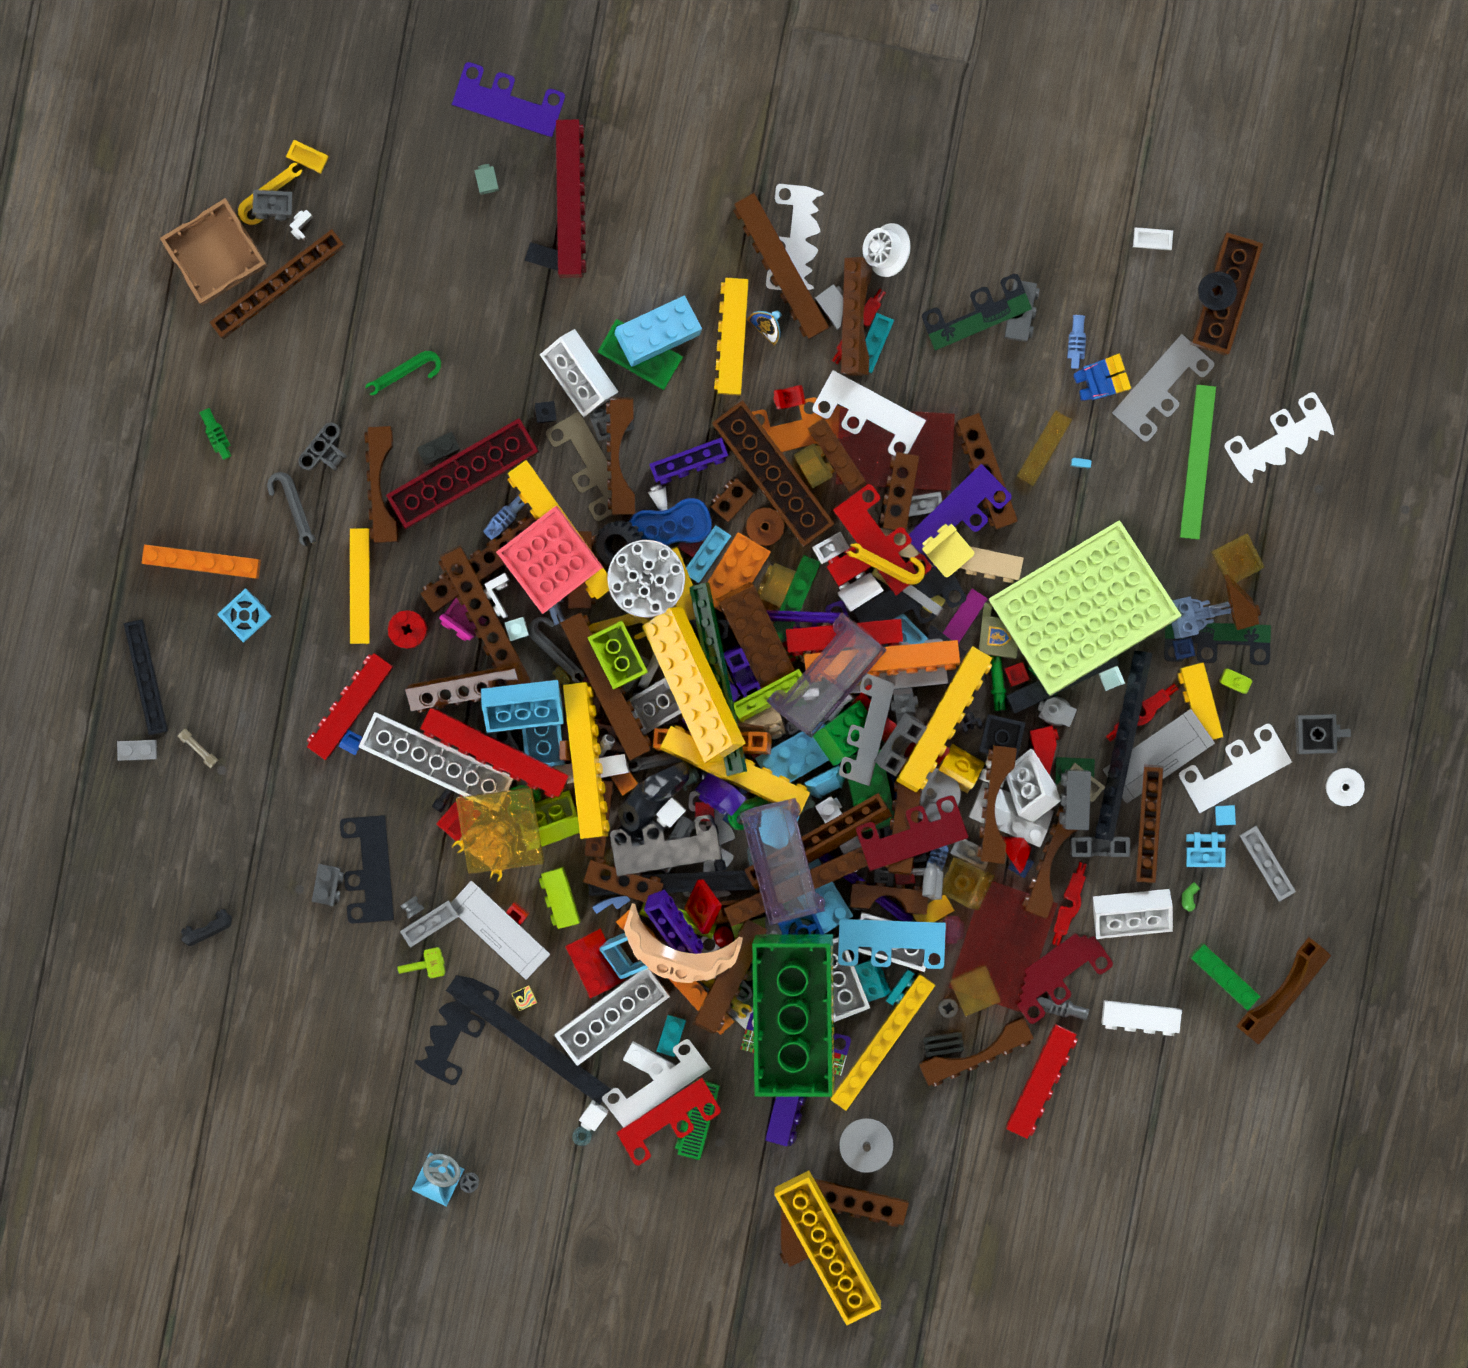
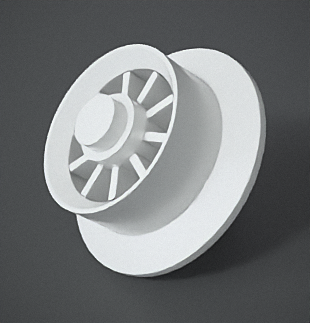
[863,223,910,277]

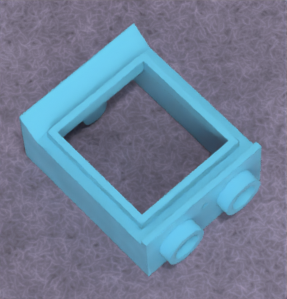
[599,933,648,979]

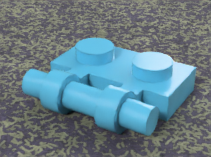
[1186,832,1225,867]

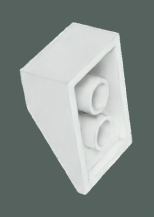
[838,571,884,612]
[1006,749,1061,822]

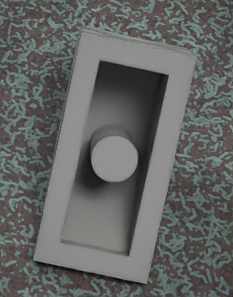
[815,284,843,330]

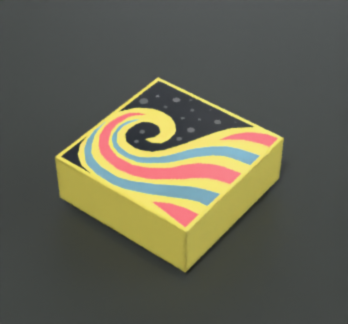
[512,986,537,1011]

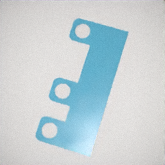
[838,919,946,969]

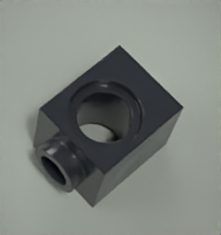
[535,401,557,424]

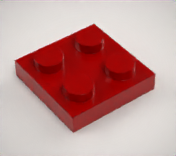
[684,880,722,934]

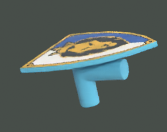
[747,310,782,346]

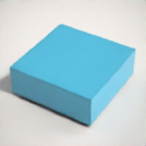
[1070,458,1092,468]
[1215,805,1236,826]

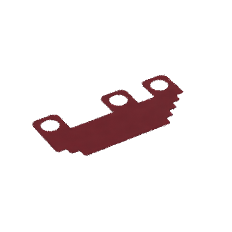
[1017,933,1113,1024]

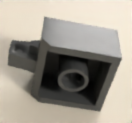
[1295,714,1351,754]

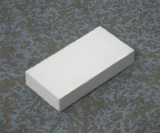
[1133,227,1173,250]

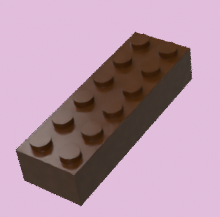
[1190,232,1263,356]
[716,582,795,689]

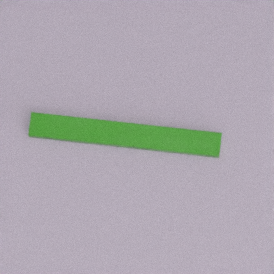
[1180,385,1216,540]

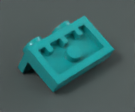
[855,957,891,1002]

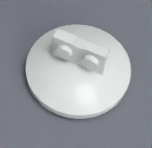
[607,540,685,617]

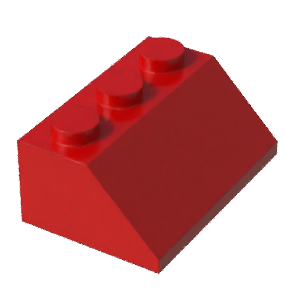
[565,928,626,998]

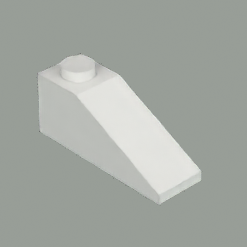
[623,1041,676,1074]

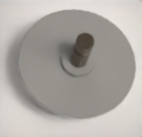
[919,768,961,822]
[840,1118,893,1172]

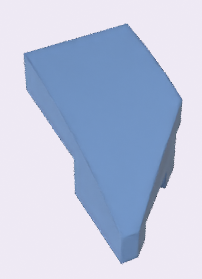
[592,896,630,914]

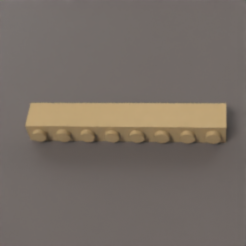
[880,528,1024,583]

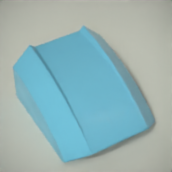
[804,765,845,799]

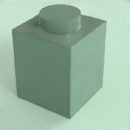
[474,164,499,195]

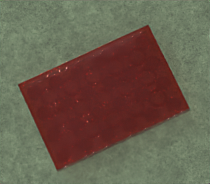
[835,407,955,491]
[948,879,1058,1012]

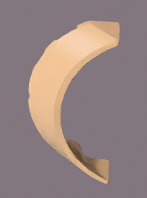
[624,903,743,983]

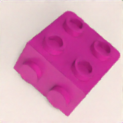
[439,597,487,641]

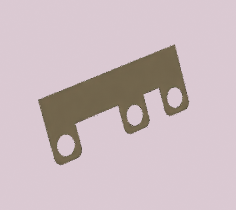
[546,411,612,521]

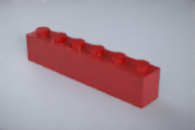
[786,619,903,656]
[307,653,394,760]
[1006,1023,1078,1139]

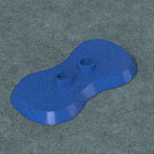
[629,498,711,546]

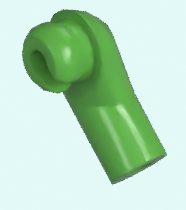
[1181,882,1200,911]

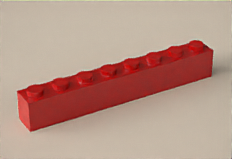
[420,708,570,799]

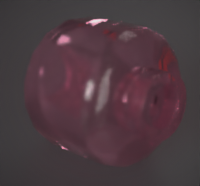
[940,916,964,944]

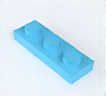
[686,525,731,583]

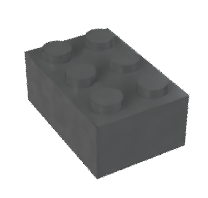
[1059,769,1091,830]

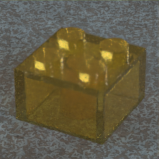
[793,443,834,490]
[1211,533,1265,582]
[758,563,796,608]
[942,857,994,910]
[949,965,1001,1017]

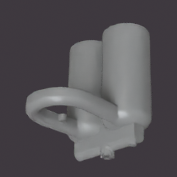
[912,862,943,900]

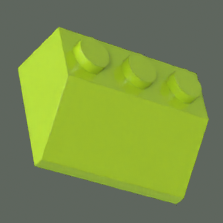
[588,621,648,690]
[517,790,580,851]
[539,866,581,929]

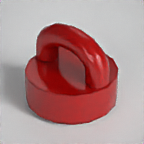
[713,926,733,947]

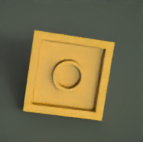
[937,744,985,794]

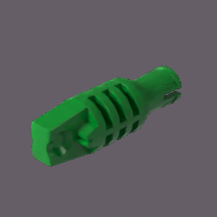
[199,408,232,460]

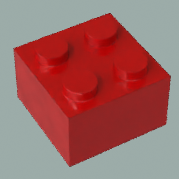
[826,547,871,587]

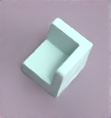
[1098,666,1125,691]

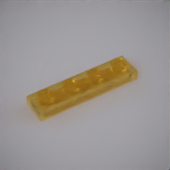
[1016,410,1072,486]

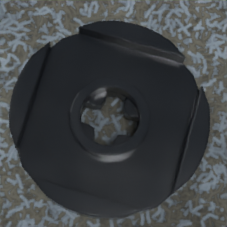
[1198,272,1237,311]

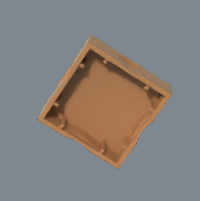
[160,198,268,306]

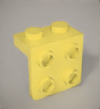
[922,524,974,577]

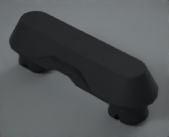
[181,909,232,946]

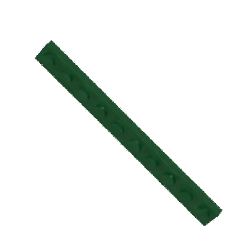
[689,583,747,776]

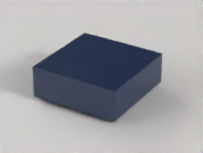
[1172,637,1195,660]

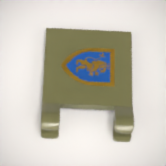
[979,603,1018,659]

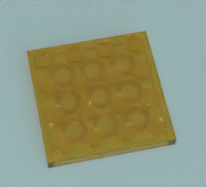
[456,787,544,874]

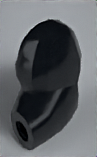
[619,761,690,831]

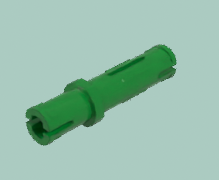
[989,655,1007,711]

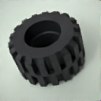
[593,521,645,568]

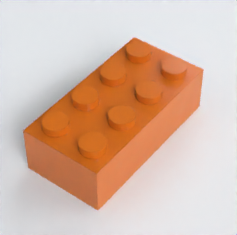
[707,532,771,612]

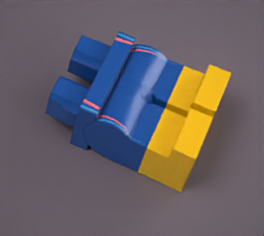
[1073,353,1131,401]

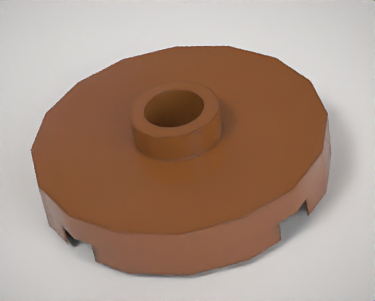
[746,508,784,546]

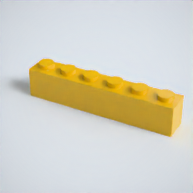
[714,278,748,396]

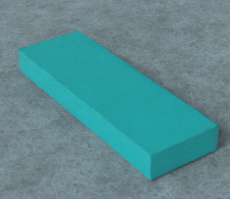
[865,313,894,373]

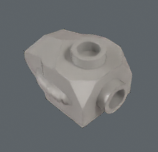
[1037,696,1077,727]

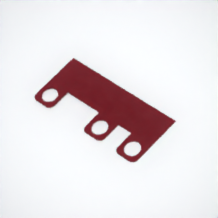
[856,795,968,871]

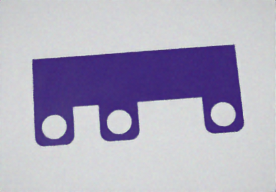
[452,62,565,137]
[909,464,1011,569]

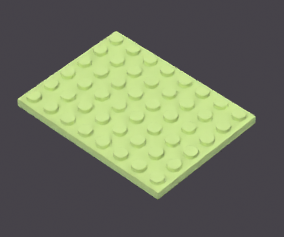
[989,520,1181,696]

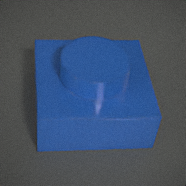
[338,730,363,755]

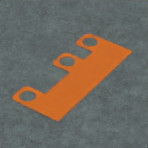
[752,397,860,452]

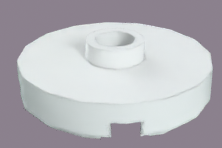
[1326,768,1365,806]

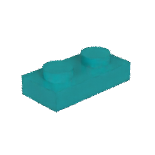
[886,968,915,1005]
[656,1015,686,1057]

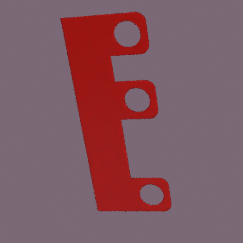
[616,1078,721,1166]

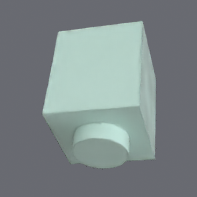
[505,617,529,641]

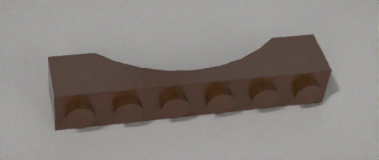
[841,257,872,376]
[606,397,635,515]
[364,426,399,543]
[977,746,1017,864]
[1022,805,1078,919]
[1236,937,1332,1045]
[919,1016,1034,1087]

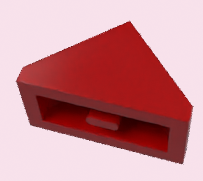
[1001,836,1032,873]
[506,902,530,925]

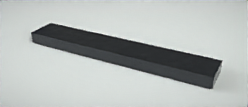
[123,619,168,735]

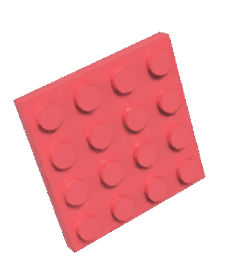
[496,506,603,614]

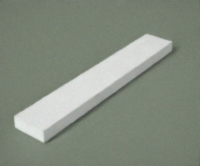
[516,754,629,789]

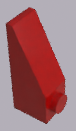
[1029,726,1059,775]

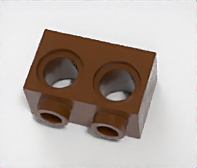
[711,478,754,523]

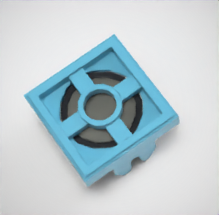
[217,588,272,643]

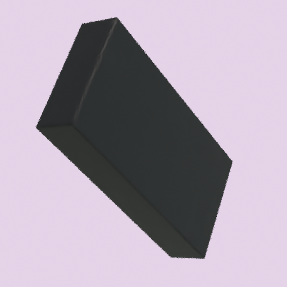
[525,242,558,271]

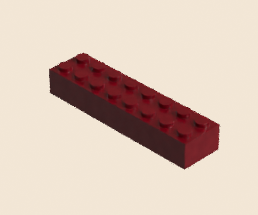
[556,119,586,278]
[386,418,540,529]

